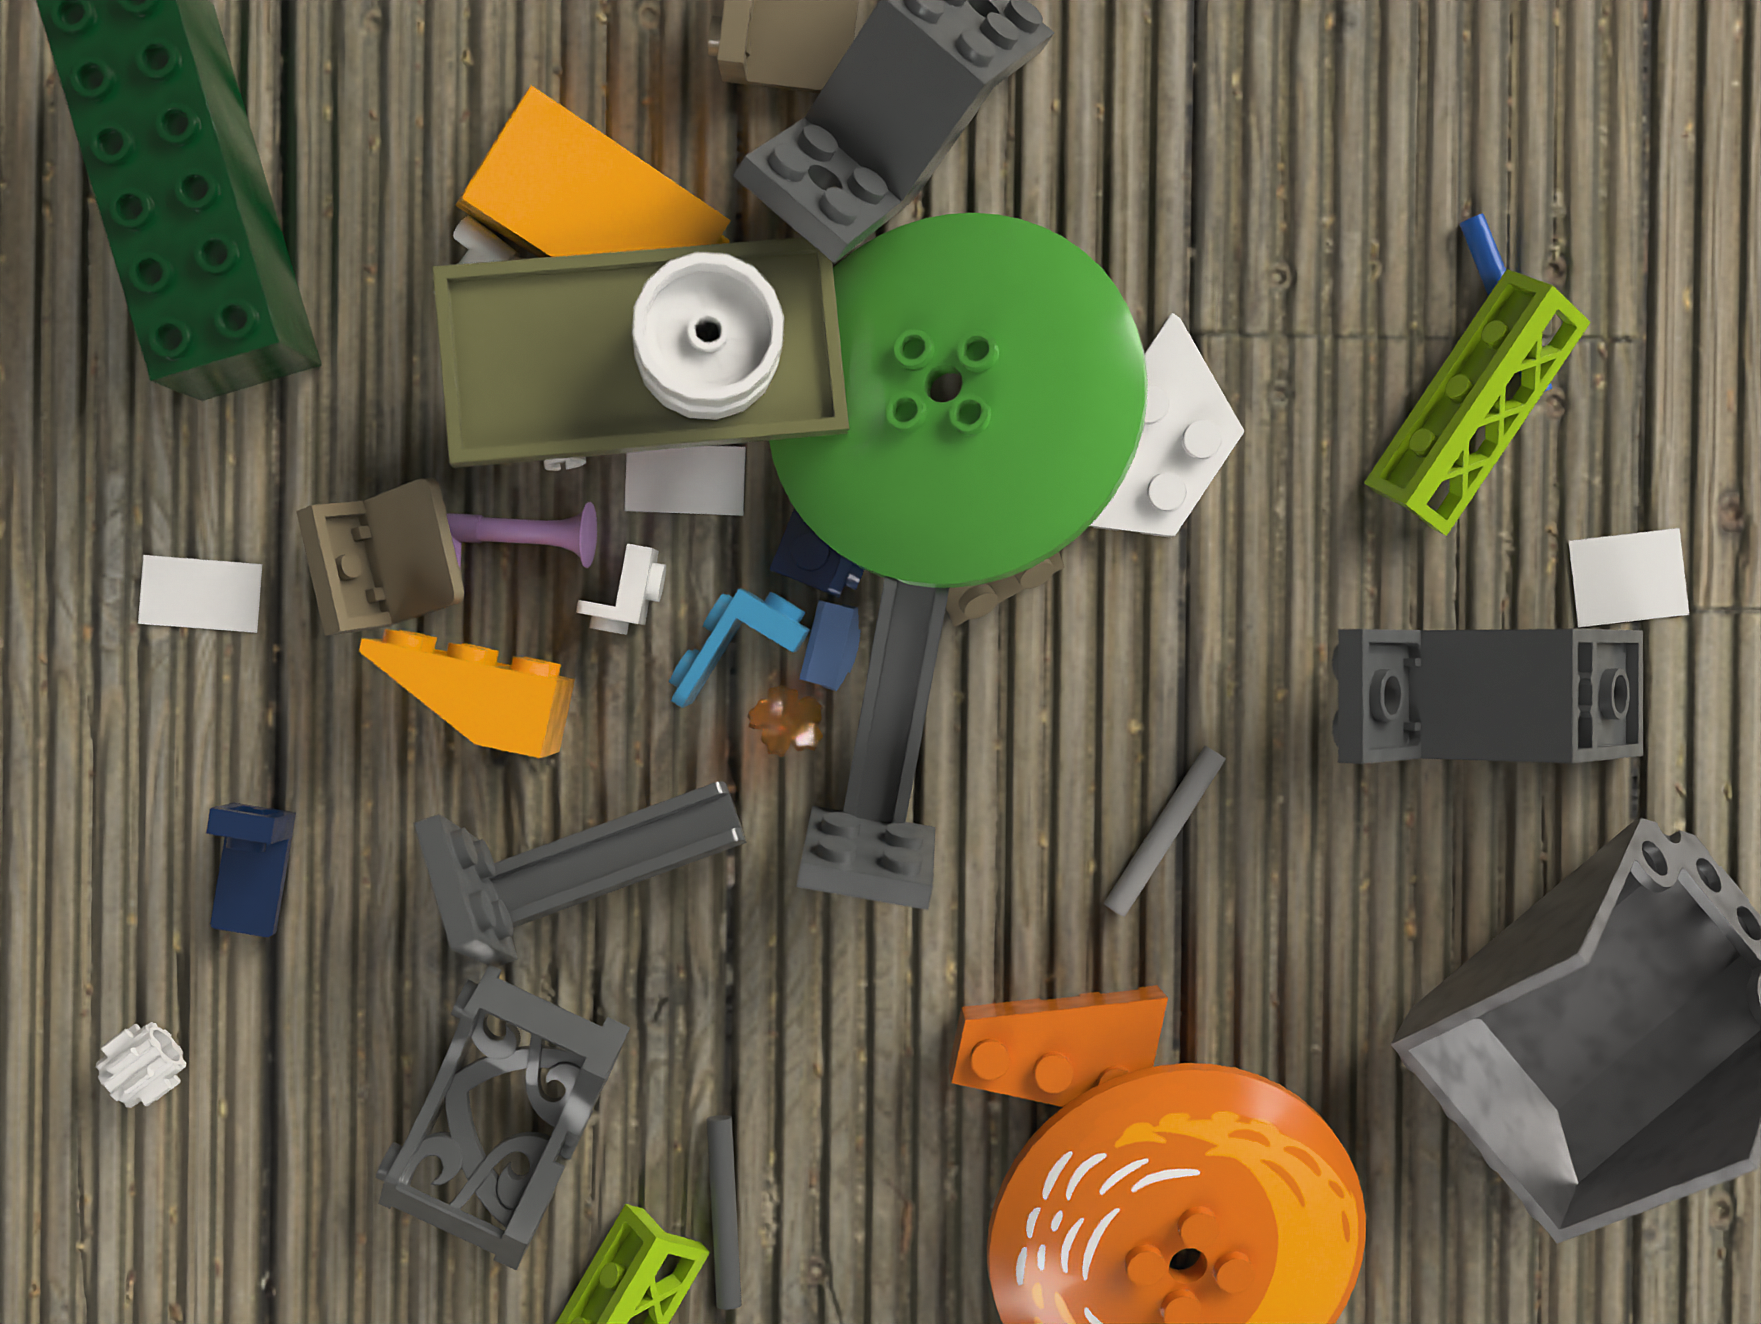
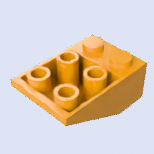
[359,629,575,758]

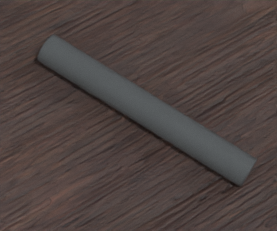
[707,1115,742,1310]

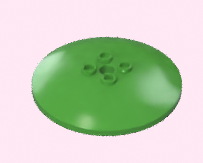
[769,213,1148,588]

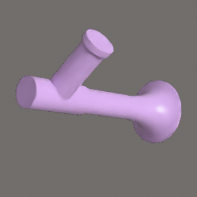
[447,502,597,570]

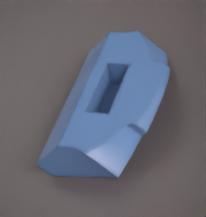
[799,600,861,691]

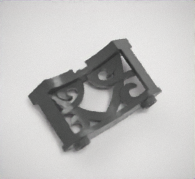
[376,965,630,1271]

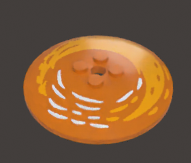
[987,1063,1366,1324]

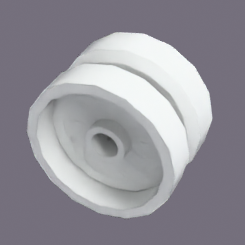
[633,252,784,420]

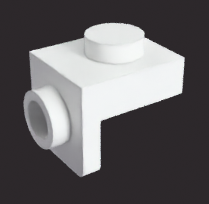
[576,544,666,635]

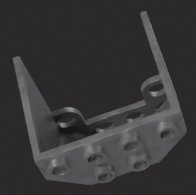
[1391,818,1761,1244]

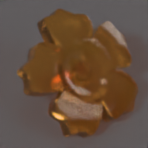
[747,685,823,757]

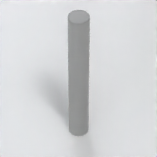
[1103,746,1226,917]

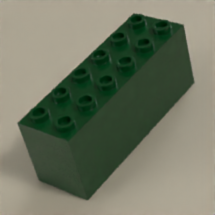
[36,0,322,401]

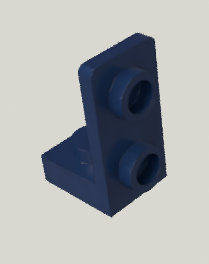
[206,802,296,937]

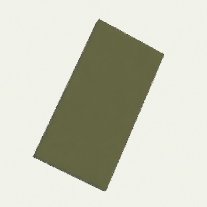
[432,237,849,468]

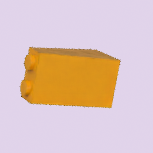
[455,85,731,258]

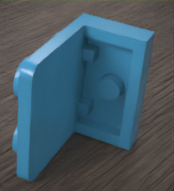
[668,588,811,708]

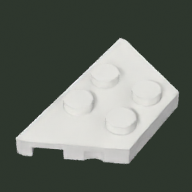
[1090,313,1245,538]

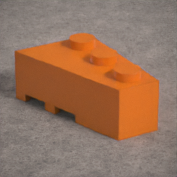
[948,985,1168,1107]

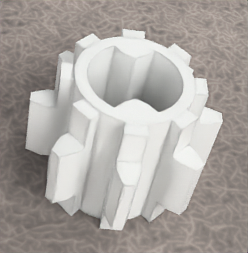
[96,1022,186,1108]

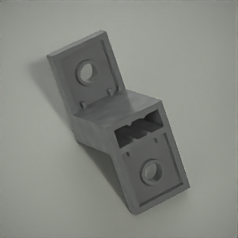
[733,0,1055,263]
[1332,629,1643,764]

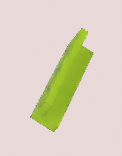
[1364,269,1591,536]
[555,1204,710,1324]

